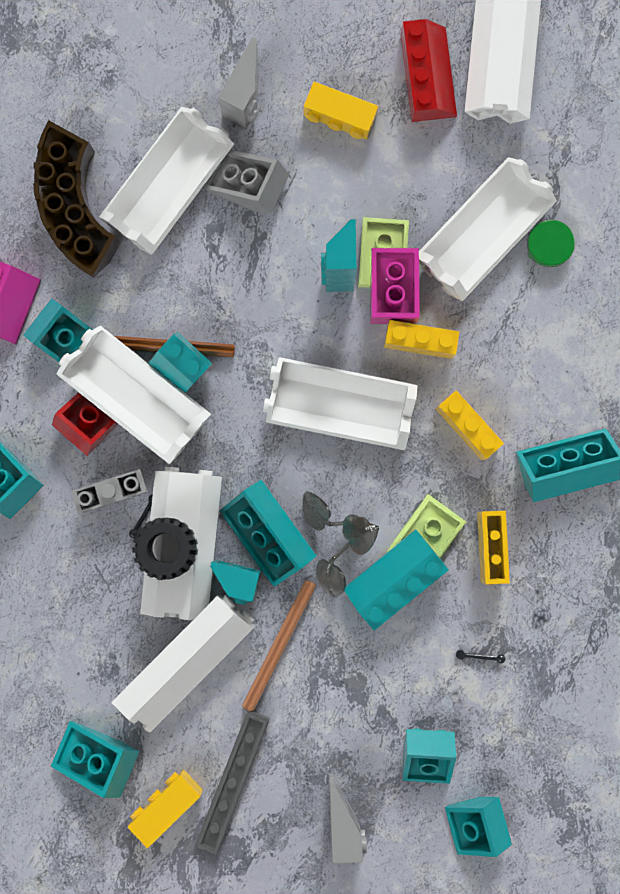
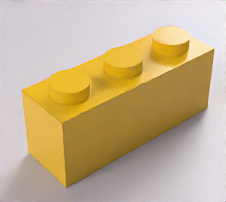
[303,81,379,140]
[383,320,460,359]
[435,390,504,461]
[477,511,510,584]
[127,769,203,849]

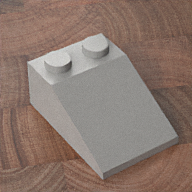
[218,37,259,129]
[203,150,289,215]
[329,774,367,863]

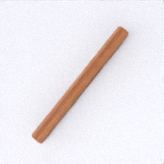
[242,580,316,712]

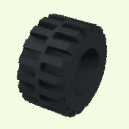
[132,518,198,580]

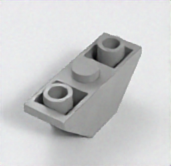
[71,469,148,514]

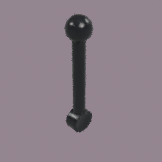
[129,494,153,538]
[456,650,506,664]

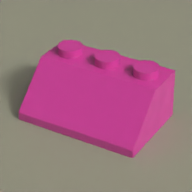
[0,262,41,344]

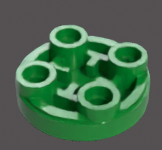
[527,220,575,267]

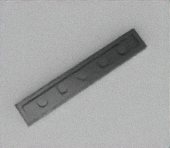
[194,710,270,856]

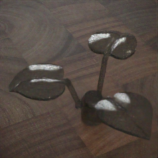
[303,491,380,598]

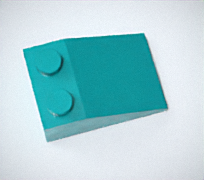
[0,442,44,519]
[51,721,139,798]

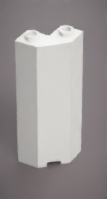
[465,0,541,124]
[99,107,234,255]
[419,157,557,301]
[56,326,211,464]
[263,357,418,450]
[140,467,222,620]
[111,594,255,732]

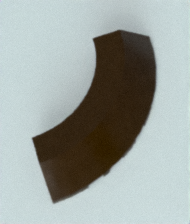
[33,120,121,278]

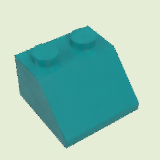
[23,298,93,362]
[148,332,213,393]
[210,560,261,605]
[402,728,457,784]
[445,796,512,857]

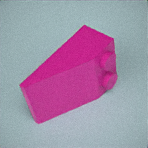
[370,248,420,324]

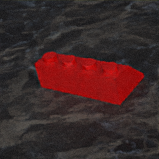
[400,19,457,122]

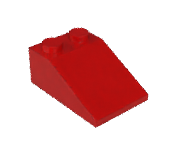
[52,392,118,456]

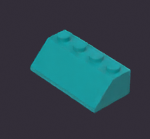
[321,219,357,292]
[516,428,620,503]
[219,479,317,587]
[343,529,449,631]

